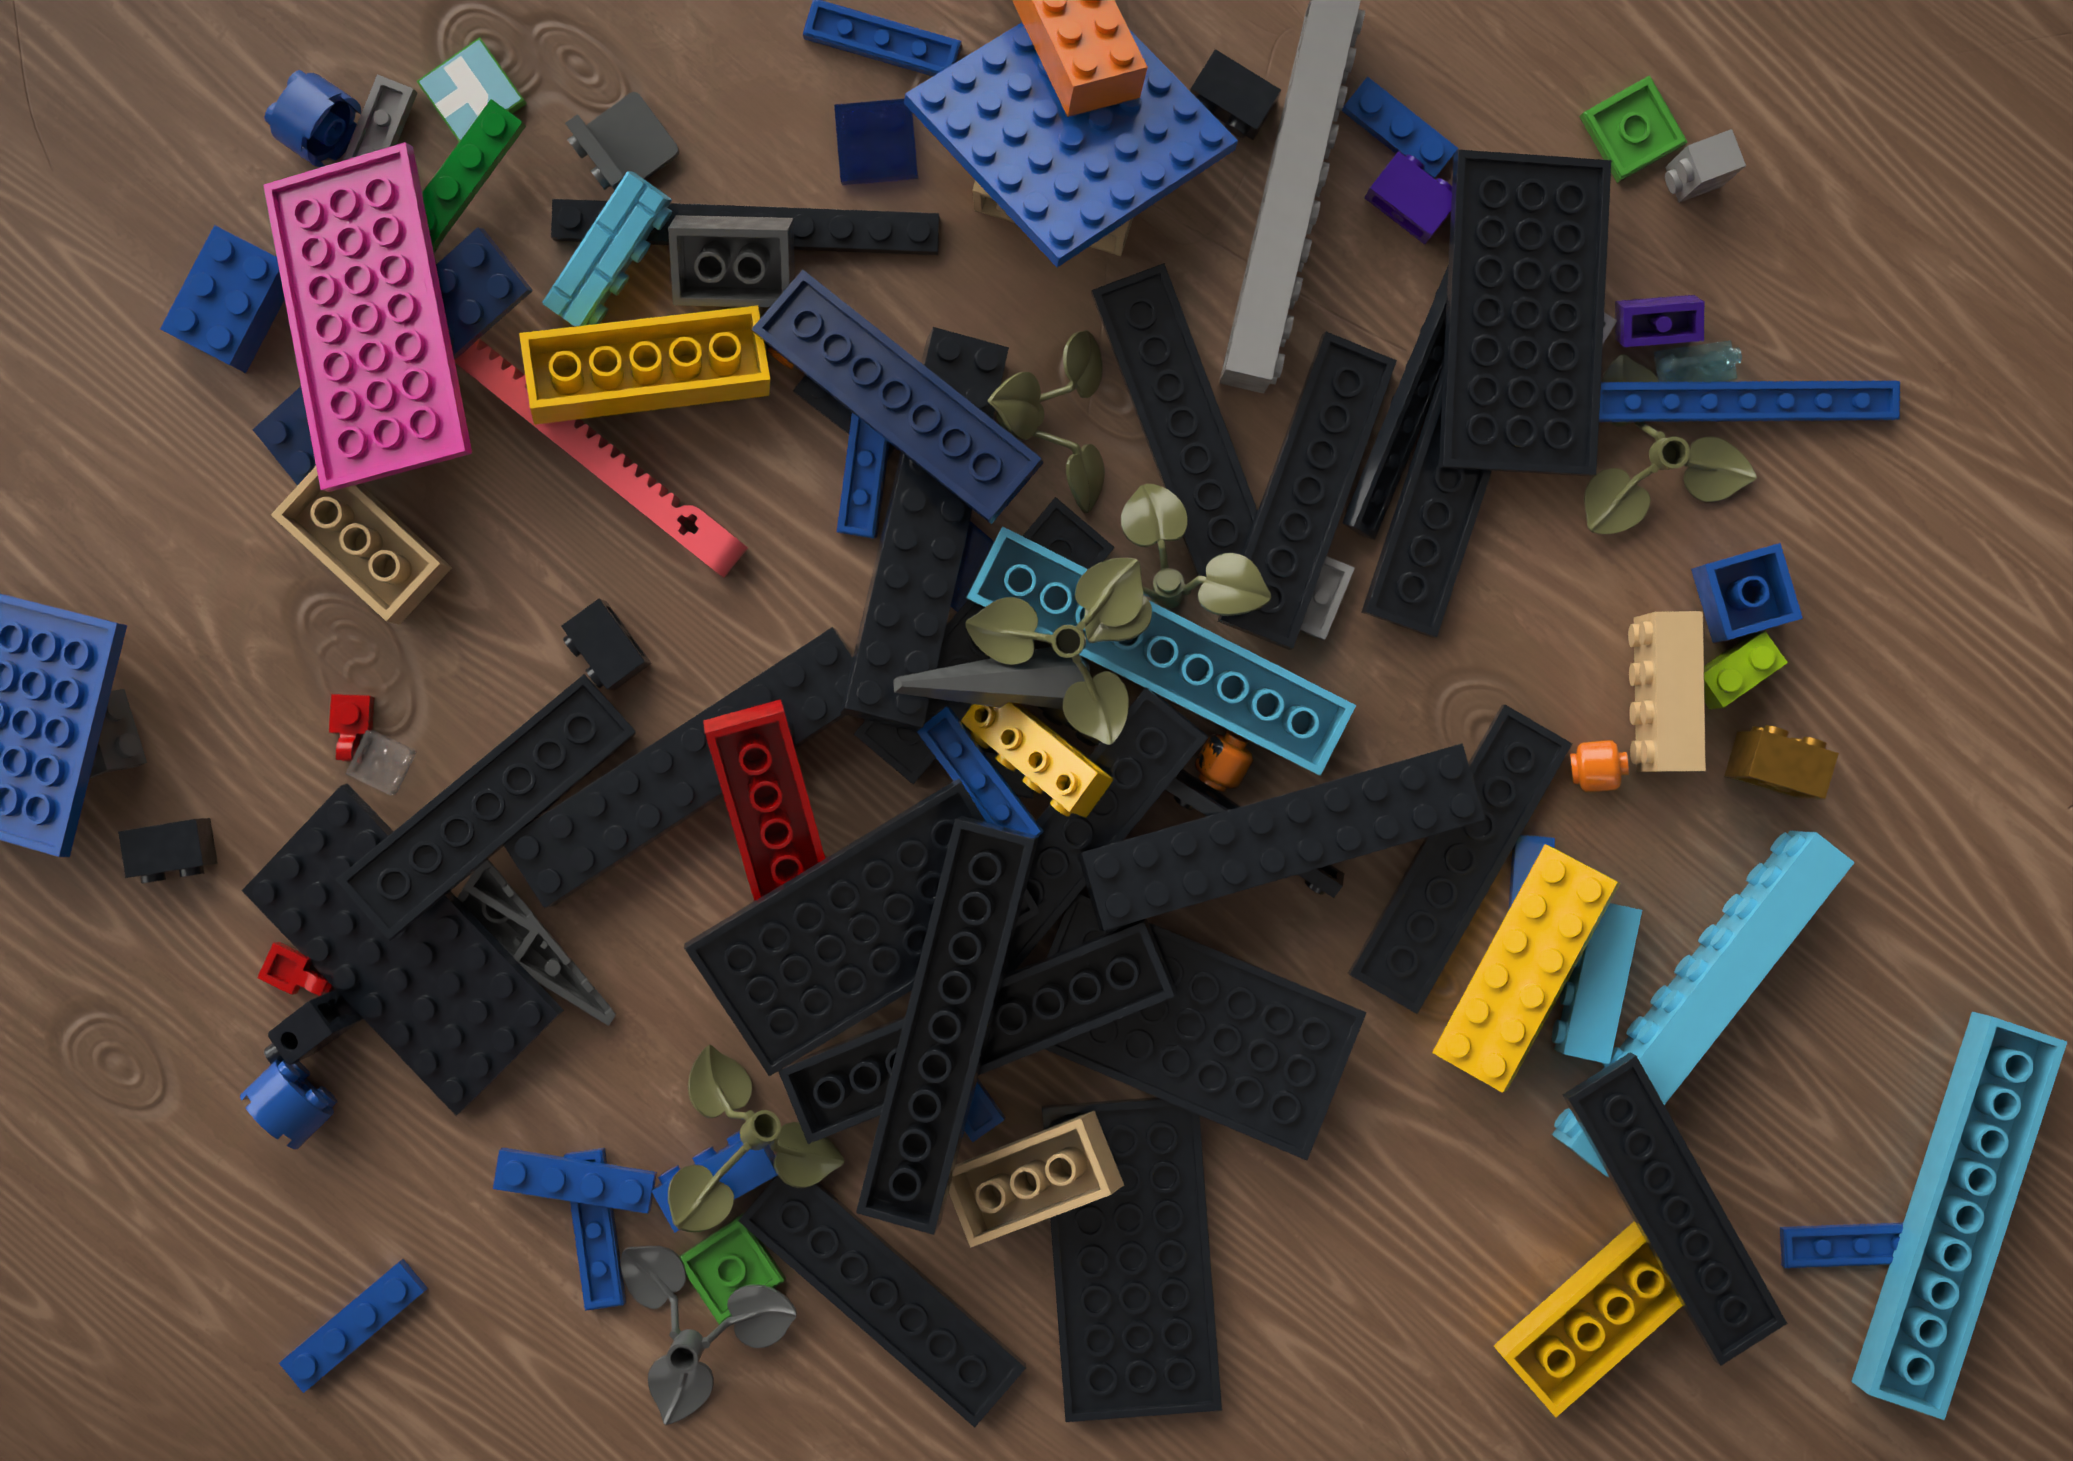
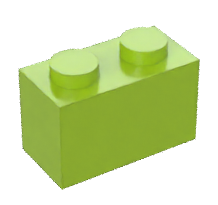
[1704,631,1788,709]

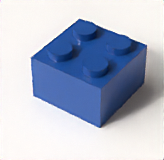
[1691,543,1803,643]

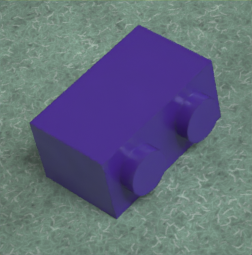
[1364,151,1452,245]
[1615,295,1705,347]

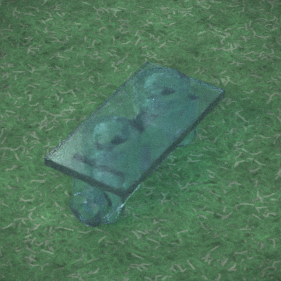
[1654,340,1742,382]

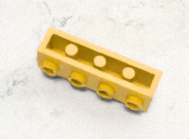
[961,702,1114,818]

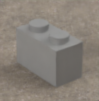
[1665,129,1746,203]

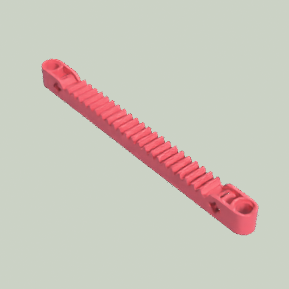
[454,338,748,578]

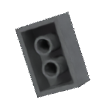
[668,215,795,307]

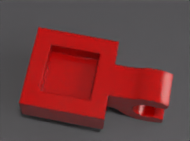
[329,694,374,762]
[257,942,333,996]

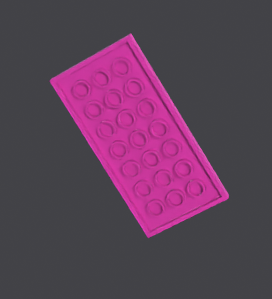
[263,142,472,492]

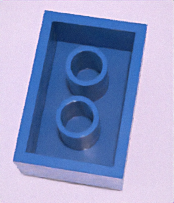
[160,225,285,373]

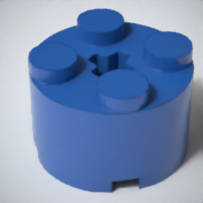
[264,70,361,167]
[240,1060,338,1149]

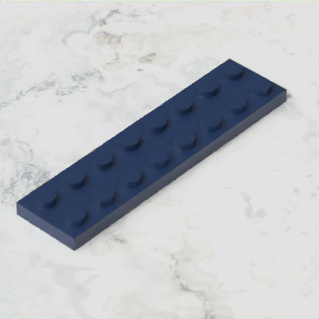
[252,227,533,486]
[752,270,1043,524]

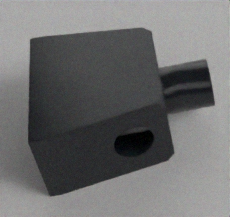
[264,989,363,1065]

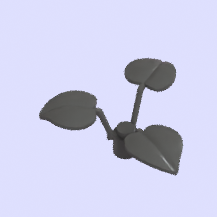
[621,1246,797,1425]

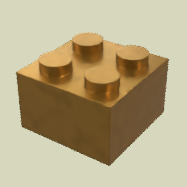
[1724,725,1839,799]

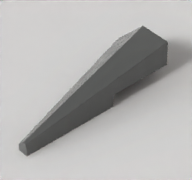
[893,646,1090,710]
[457,859,616,1026]

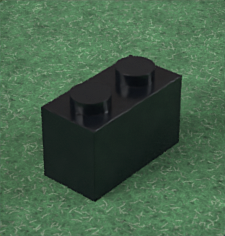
[1190,49,1281,140]
[561,598,652,691]
[118,818,218,884]

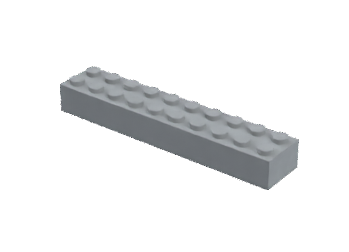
[1219,0,1365,394]

